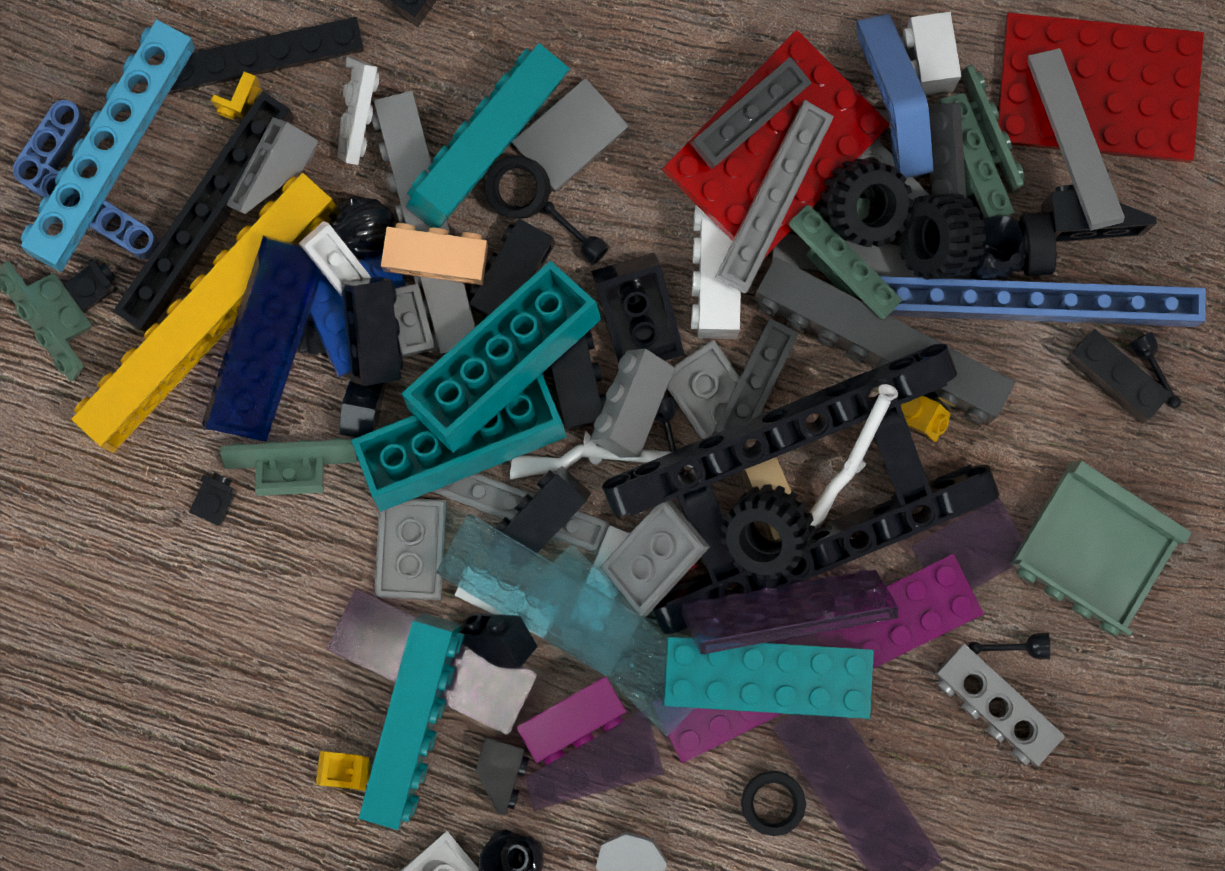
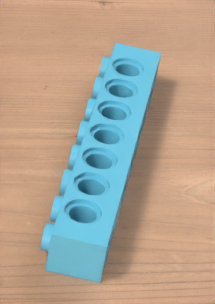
[21,19,195,273]

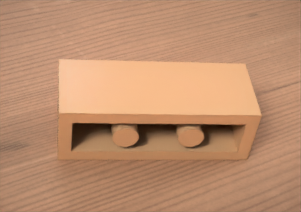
[381,223,488,285]

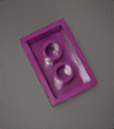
[516,676,626,765]

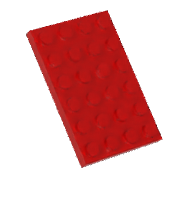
[997,12,1204,163]
[661,29,890,258]

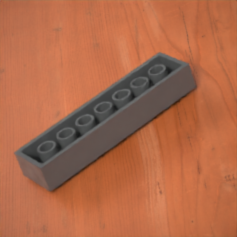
[753,256,1016,426]

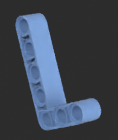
[856,14,933,178]
[13,100,159,259]

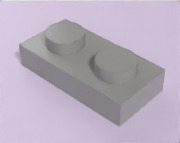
[394,284,435,357]

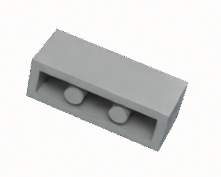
[590,349,675,458]

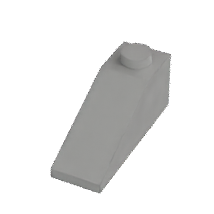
[226,117,318,214]

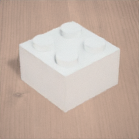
[900,12,961,96]

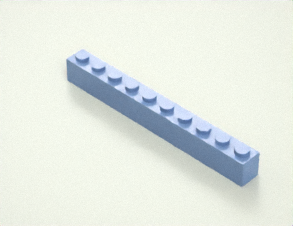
[880,276,1206,327]

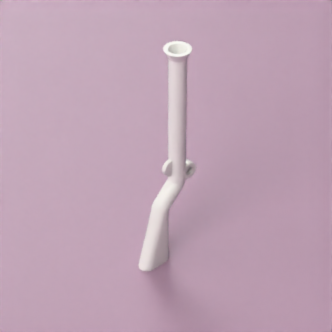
[809,384,898,530]
[510,430,693,480]

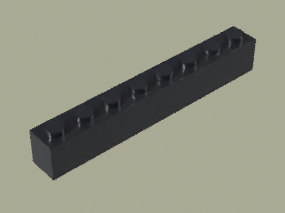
[113,91,295,333]

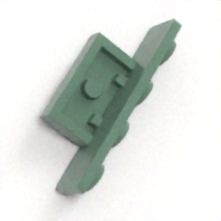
[961,64,1025,193]
[937,93,1014,219]
[789,205,902,319]
[0,261,92,381]
[220,438,357,496]

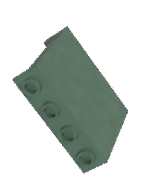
[1010,461,1192,637]

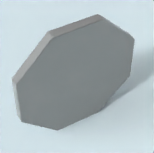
[595,832,668,871]

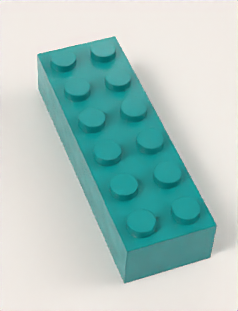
[405,43,570,228]
[401,260,601,453]
[351,374,567,512]
[358,613,464,830]
[662,637,874,719]

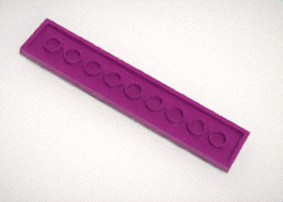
[652,554,984,763]

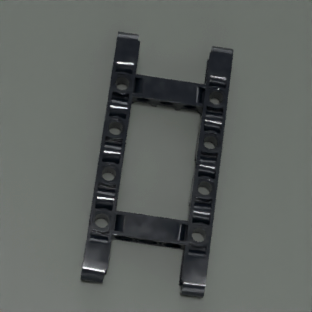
[602,343,1000,634]

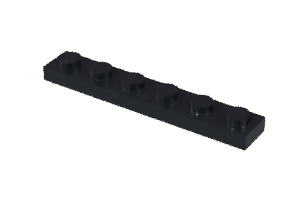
[171,17,364,93]

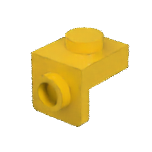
[210,72,262,120]
[900,396,951,442]
[316,751,372,791]

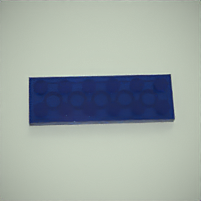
[201,235,322,442]

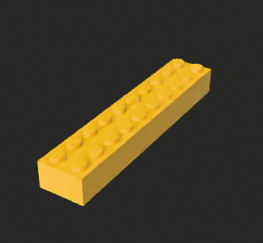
[71,173,337,453]

